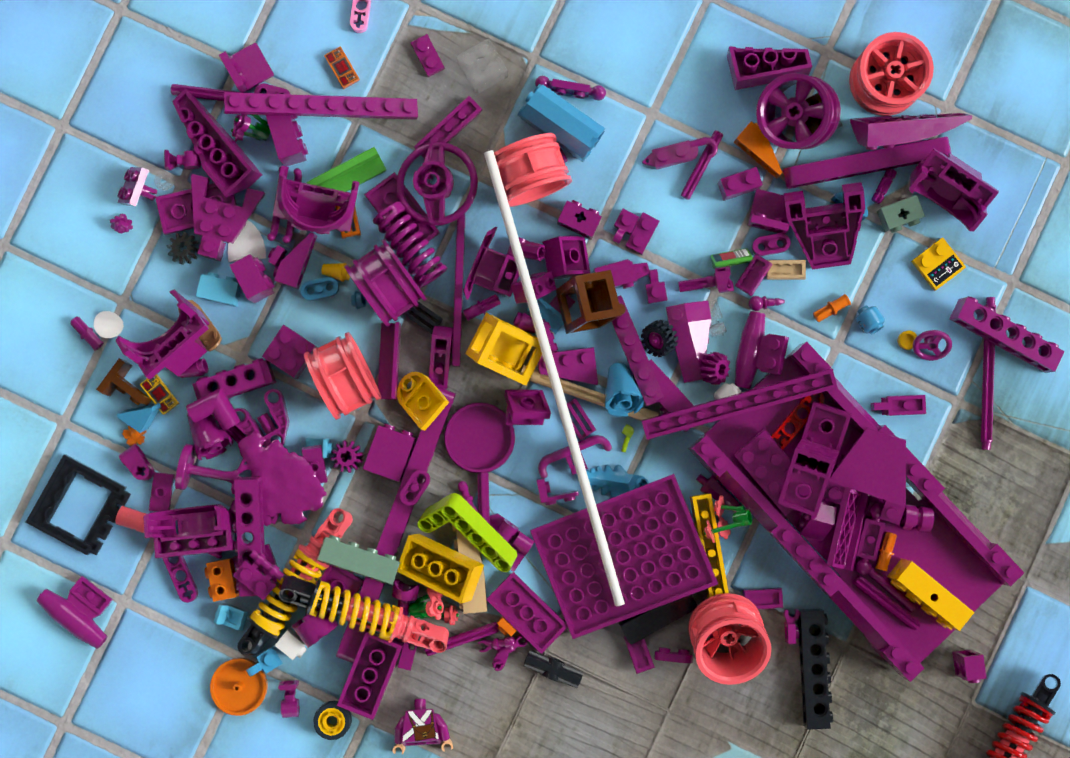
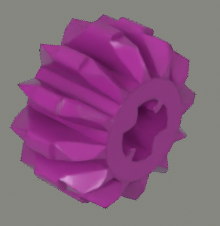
[699,352,730,385]
[331,440,364,473]

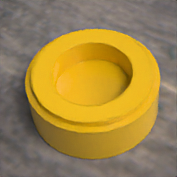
[897,330,917,350]

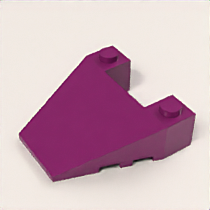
[783,182,865,270]
[823,427,906,525]

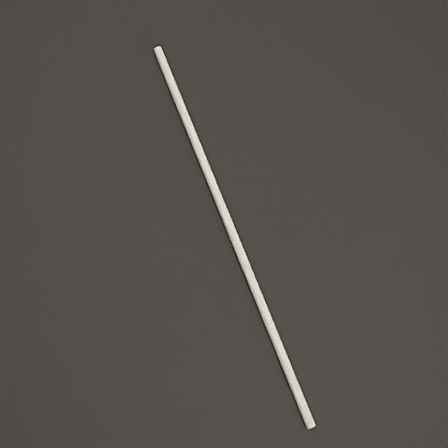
[484,150,625,606]

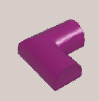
[186,387,241,431]

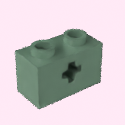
[877,195,925,233]

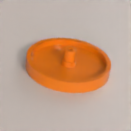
[210,658,268,716]

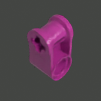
[119,444,155,480]

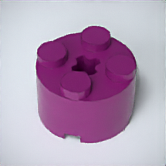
[292,608,339,648]

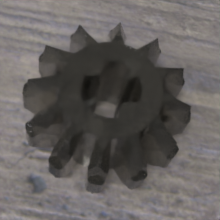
[167,232,200,265]

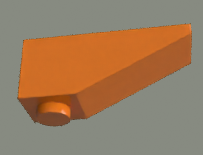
[734,121,782,179]

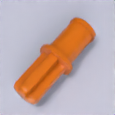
[813,294,851,322]
[875,532,897,572]

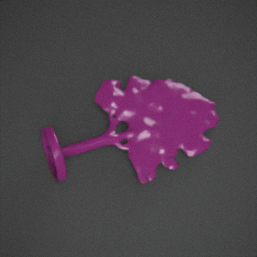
[175,433,327,526]

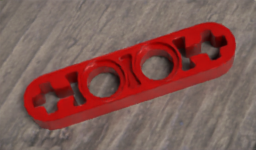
[771,392,824,450]

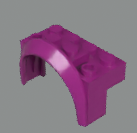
[143,504,235,558]

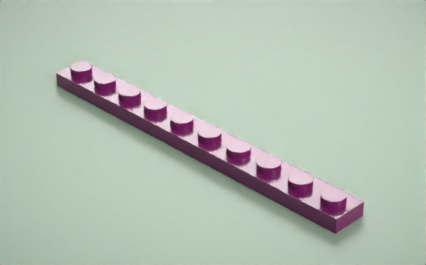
[224,92,418,120]
[642,368,838,440]

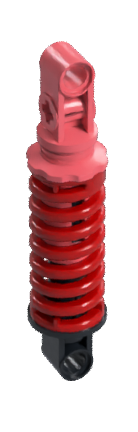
[986,674,1061,758]

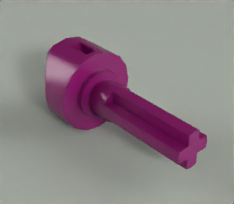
[678,266,734,293]
[392,579,420,616]

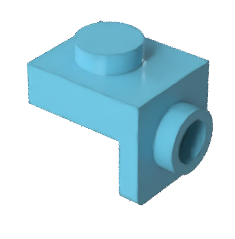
[214,604,248,631]

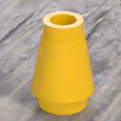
[321,263,351,282]

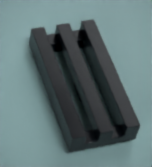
[403,301,443,334]

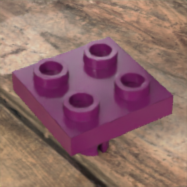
[117,167,157,206]

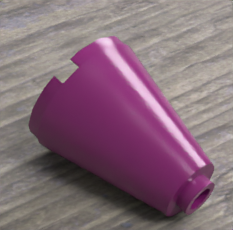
[187,413,233,460]

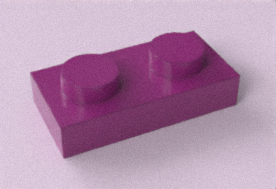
[410,34,445,77]
[625,212,660,255]

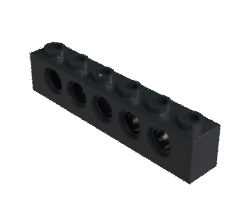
[798,608,833,730]

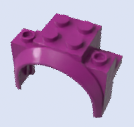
[909,148,999,232]
[273,166,360,234]
[115,289,210,379]

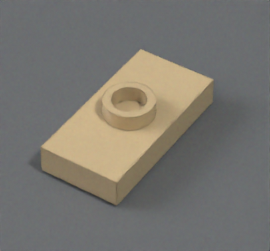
[767,260,806,280]

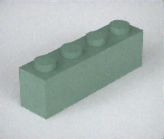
[316,535,400,585]

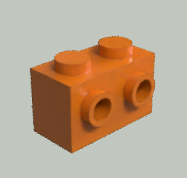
[205,558,240,602]

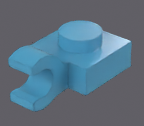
[246,647,283,677]

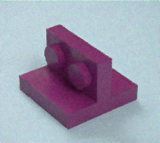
[504,390,551,425]

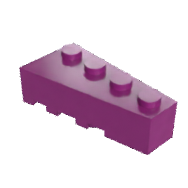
[727,46,812,90]

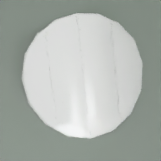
[94,311,124,338]

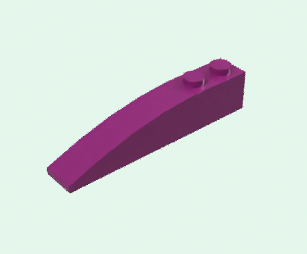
[172,88,262,197]
[850,113,972,150]

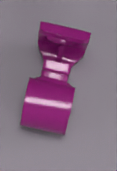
[164,150,201,171]
[278,680,300,718]

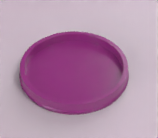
[444,403,515,473]

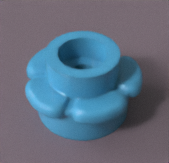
[351,291,366,309]

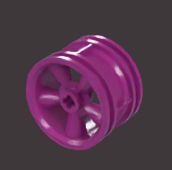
[756,73,841,149]
[344,239,427,327]

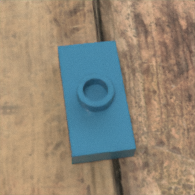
[526,298,564,334]

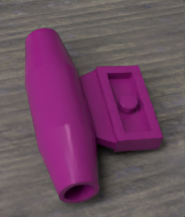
[735,311,789,389]
[36,576,114,649]

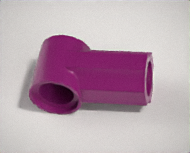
[507,237,546,262]

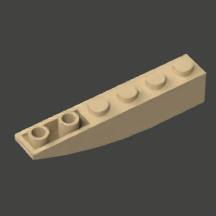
[452,525,488,614]

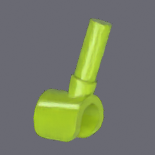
[621,424,634,452]

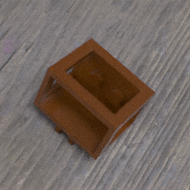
[556,270,626,334]

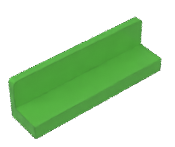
[307,147,386,192]

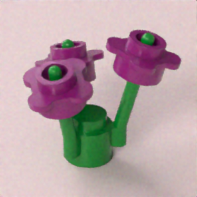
[231,114,271,142]

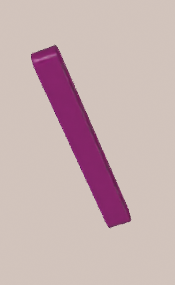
[783,137,952,189]

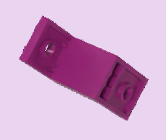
[778,401,852,517]

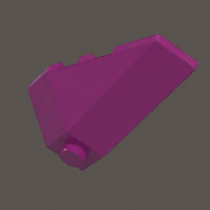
[666,300,712,383]

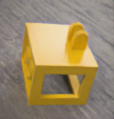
[465,312,542,386]

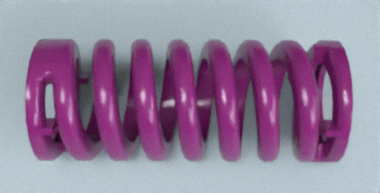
[373,202,448,288]

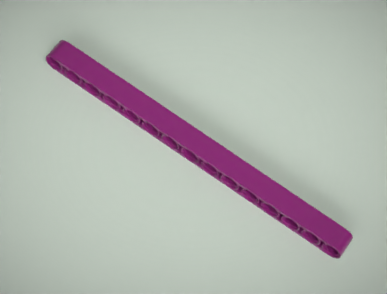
[336,387,456,663]

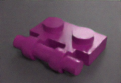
[233,550,285,600]

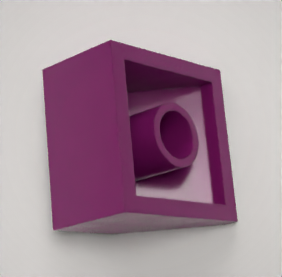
[542,236,590,279]

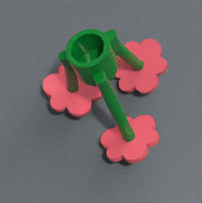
[704,495,752,543]

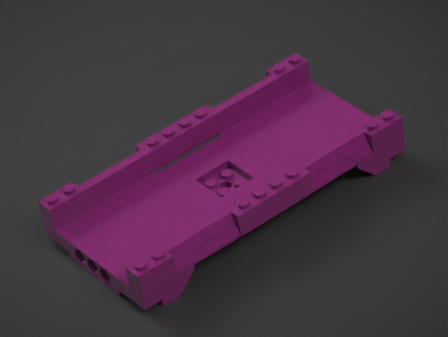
[688,341,1024,682]

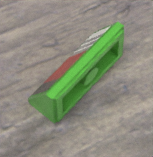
[711,248,753,269]

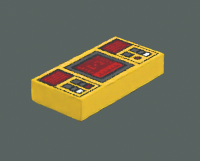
[140,374,179,415]

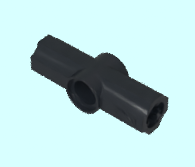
[523,650,583,688]

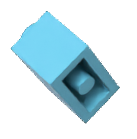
[196,272,241,307]

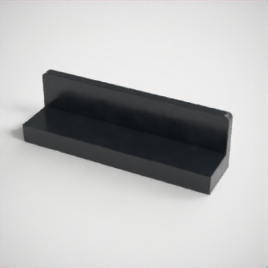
[618,594,697,645]

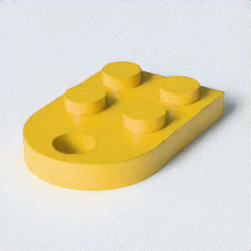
[397,372,449,431]

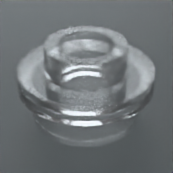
[154,171,174,190]

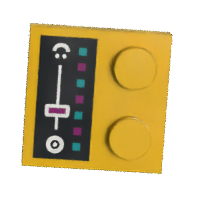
[911,237,966,291]

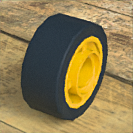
[313,701,352,740]

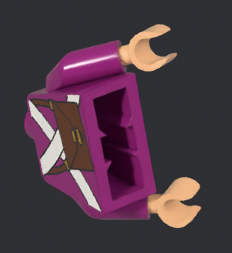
[392,699,453,755]

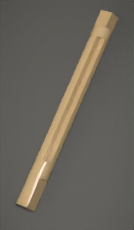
[521,365,659,421]

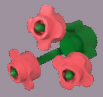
[409,588,459,625]

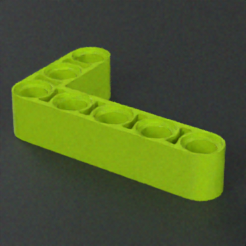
[417,493,517,572]

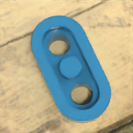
[300,277,339,301]

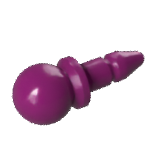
[748,296,785,311]

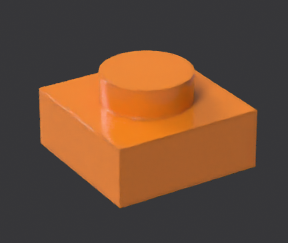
[497,616,517,636]

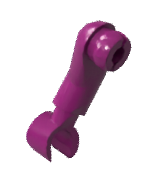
[492,634,527,671]

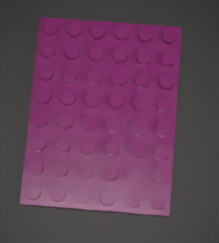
[530,474,718,639]

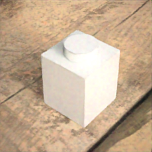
[275,628,307,660]

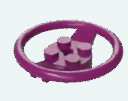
[396,142,478,226]

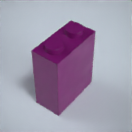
[363,423,416,482]

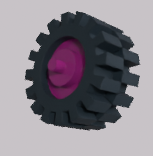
[641,320,678,357]

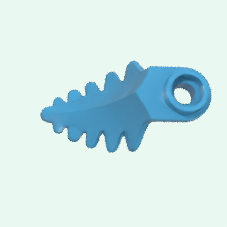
[586,465,649,498]

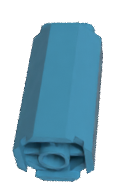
[518,84,605,162]

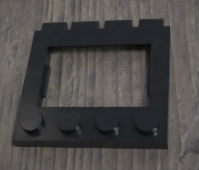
[26,454,131,555]

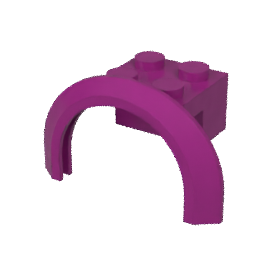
[463,227,519,300]

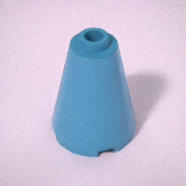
[605,362,644,417]

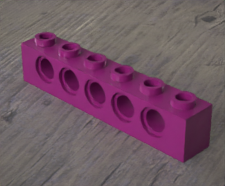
[949,296,1065,373]
[231,477,266,597]

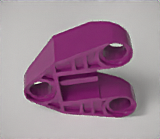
[234,389,290,447]

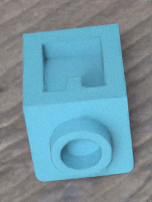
[306,438,333,458]

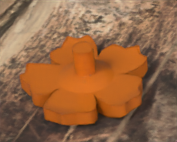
[122,426,146,446]

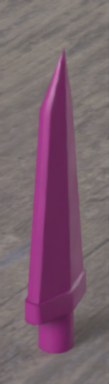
[696,474,745,513]

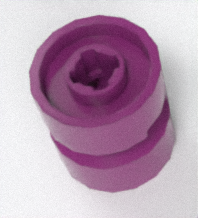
[900,504,934,533]

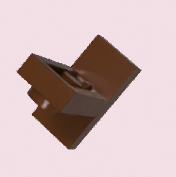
[96,358,152,406]

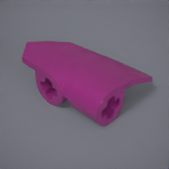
[490,513,534,572]

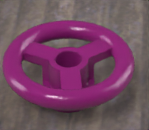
[913,330,952,361]

